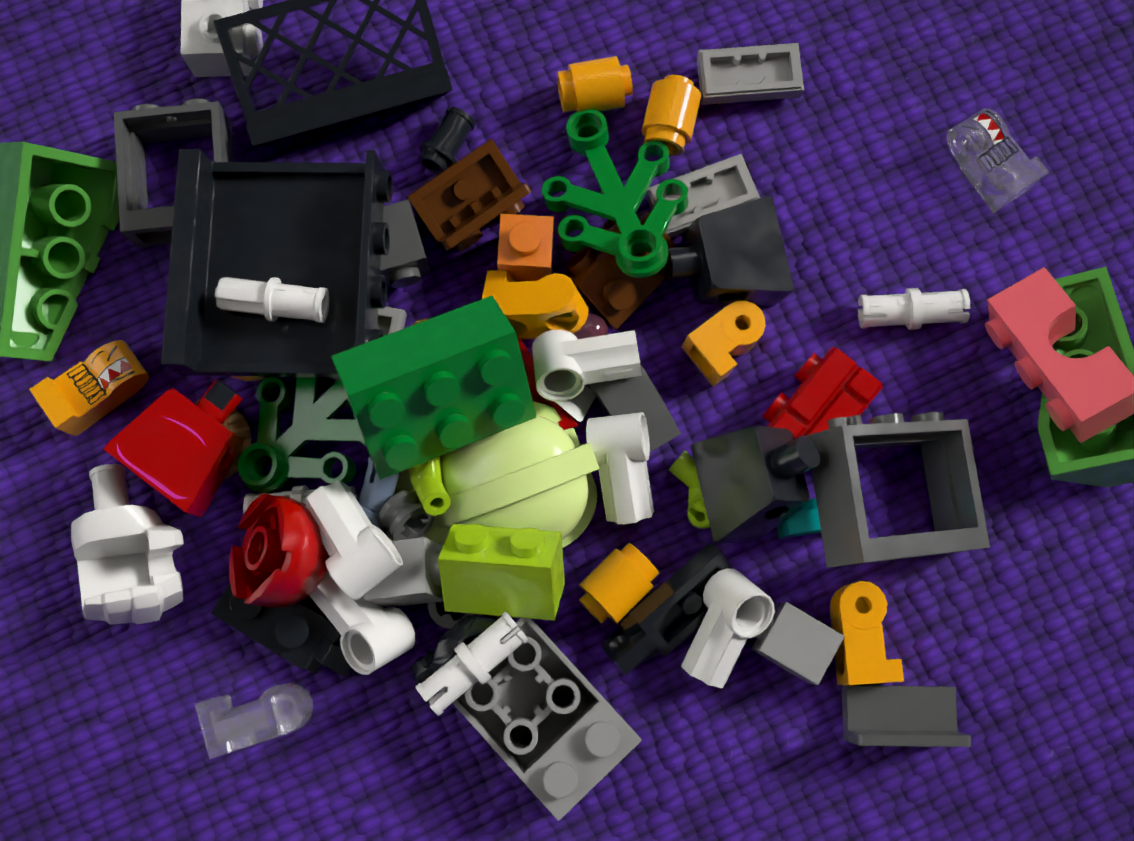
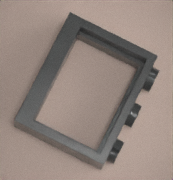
[807,412,990,568]

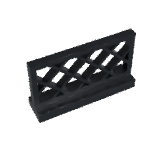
[213,0,453,146]

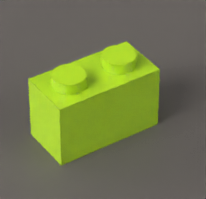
[438,524,565,621]

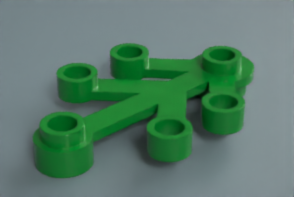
[541,109,689,278]
[238,334,386,493]

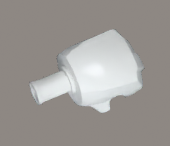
[71,464,184,624]

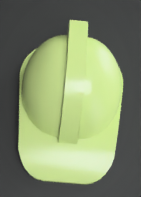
[386,402,600,548]

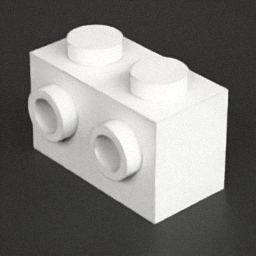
[181,0,263,77]

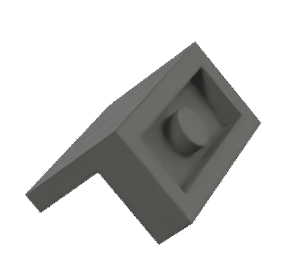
[842,685,971,747]

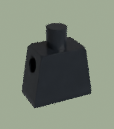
[662,196,794,307]
[690,426,820,543]

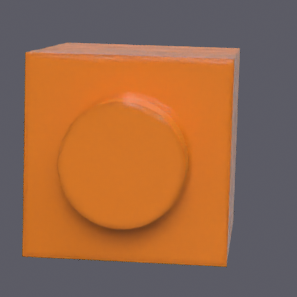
[497,214,554,282]

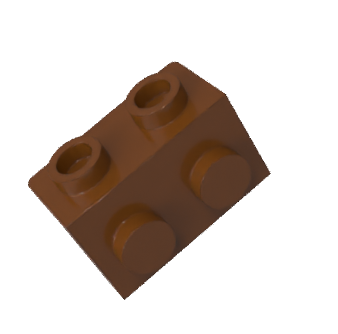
[405,139,532,252]
[564,211,677,330]

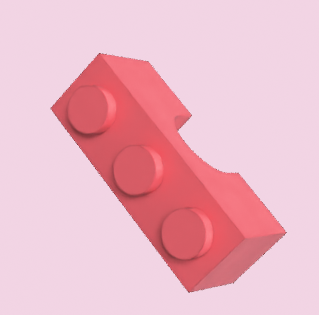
[985,267,1134,443]

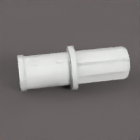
[215,277,330,323]

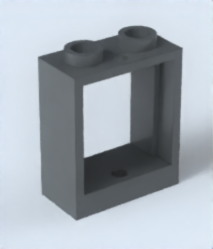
[114,99,234,248]

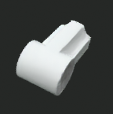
[532,330,642,401]
[586,412,654,524]
[305,481,403,600]
[681,568,775,688]
[310,570,415,675]

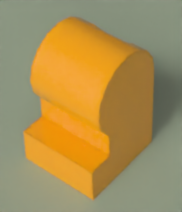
[681,301,766,387]

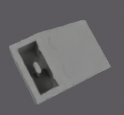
[453,618,642,821]

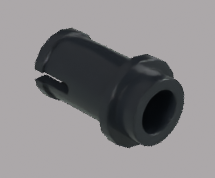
[419,107,476,174]

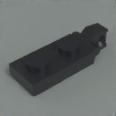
[601,543,732,675]
[211,584,353,677]

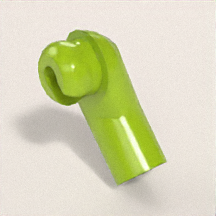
[668,450,710,529]
[409,456,451,516]

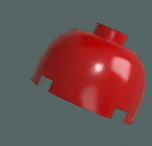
[229,494,330,607]

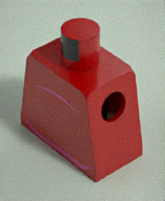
[103,379,244,517]

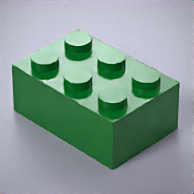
[331,296,536,480]

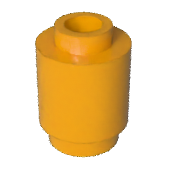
[557,56,633,113]
[642,75,701,156]
[579,543,659,624]

